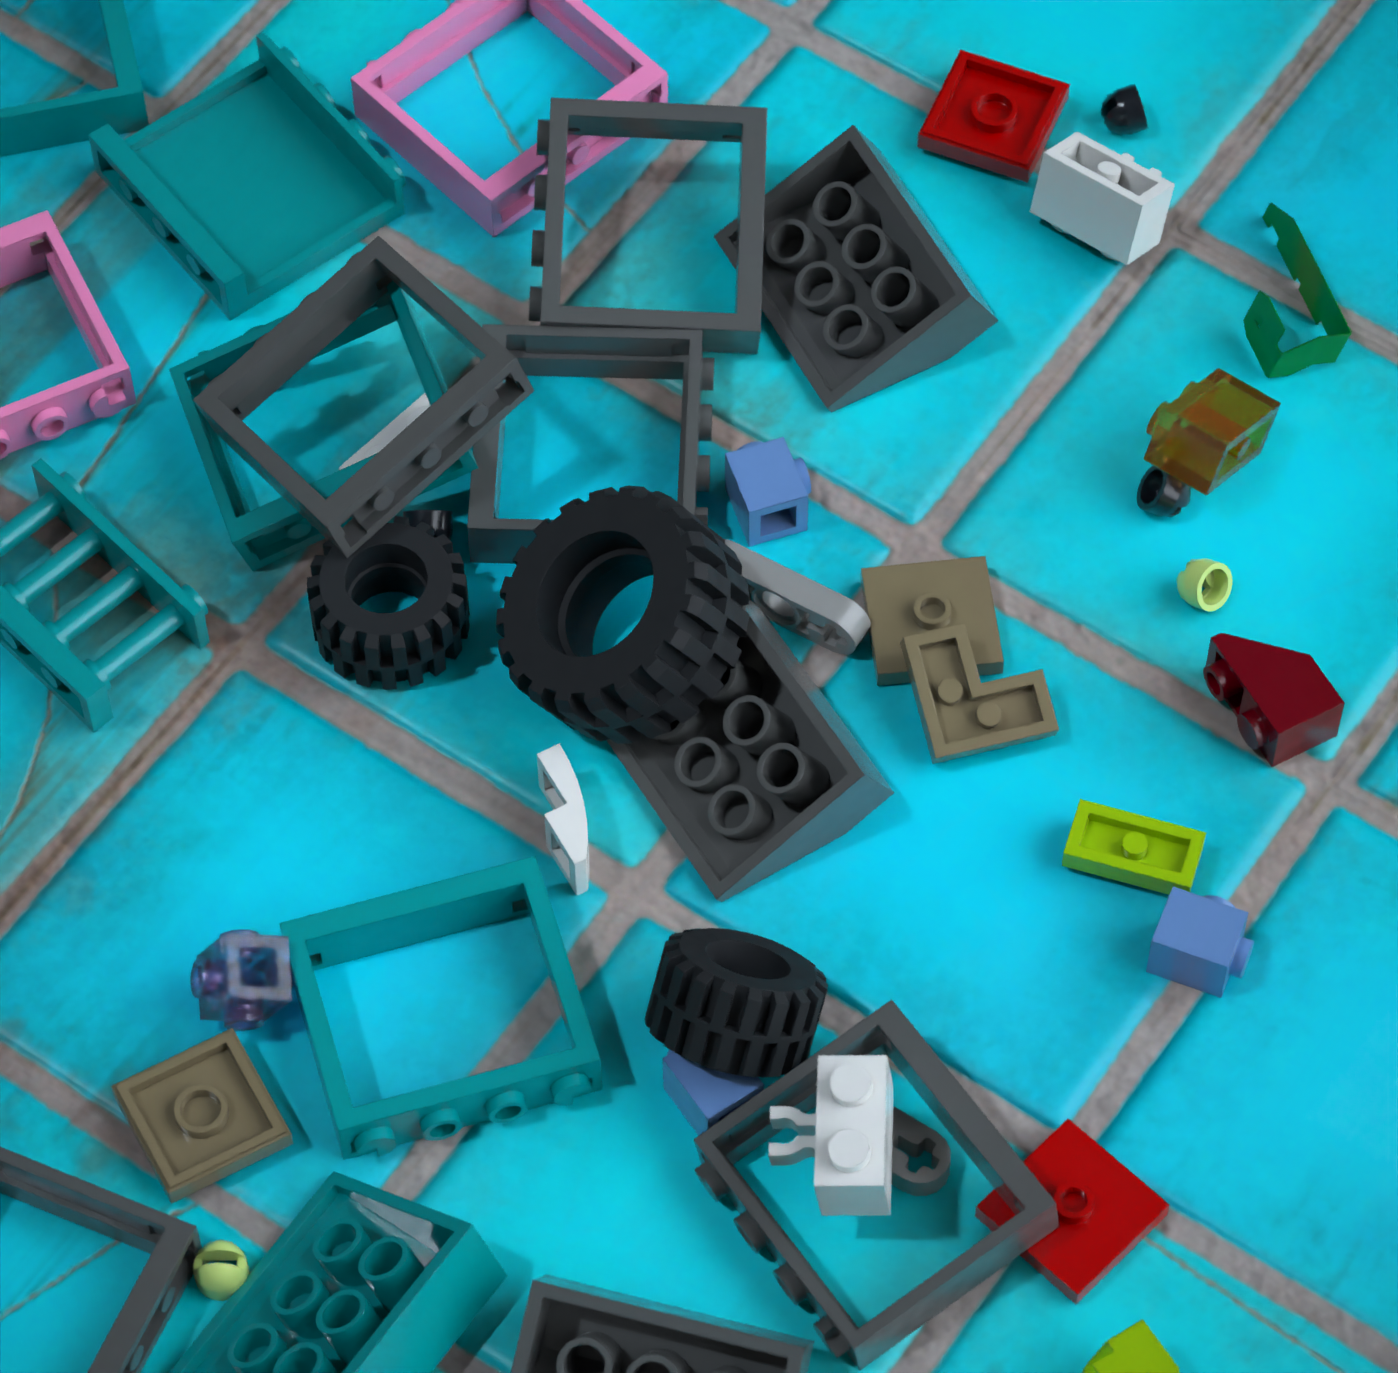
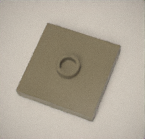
[861,556,1004,686]
[111,1028,293,1204]

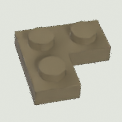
[900,623,1059,764]

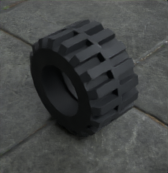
[307,516,470,690]
[645,928,828,1077]

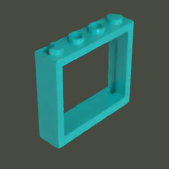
[0,0,149,157]
[169,281,478,571]
[279,856,603,1160]

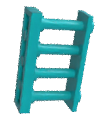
[0,458,210,733]

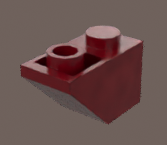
[1203,633,1345,767]

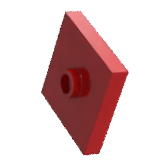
[917,49,1070,183]
[975,1118,1169,1304]

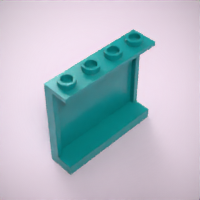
[88,32,406,321]

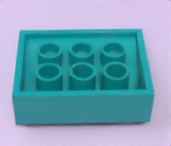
[169,1171,508,1373]

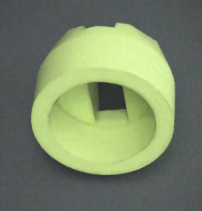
[1176,558,1232,612]
[193,1239,250,1301]

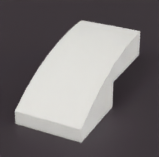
[537,743,590,896]

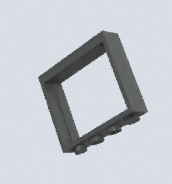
[529,98,767,354]
[193,236,534,558]
[467,324,714,564]
[693,1000,1059,1370]
[0,1147,202,1373]

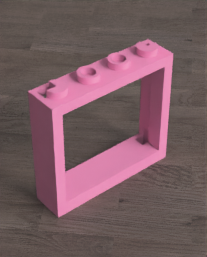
[351,0,668,237]
[0,210,137,460]

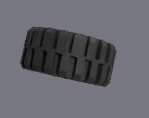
[496,485,750,744]

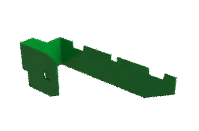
[1243,202,1352,378]

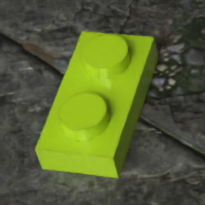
[1062,799,1206,895]

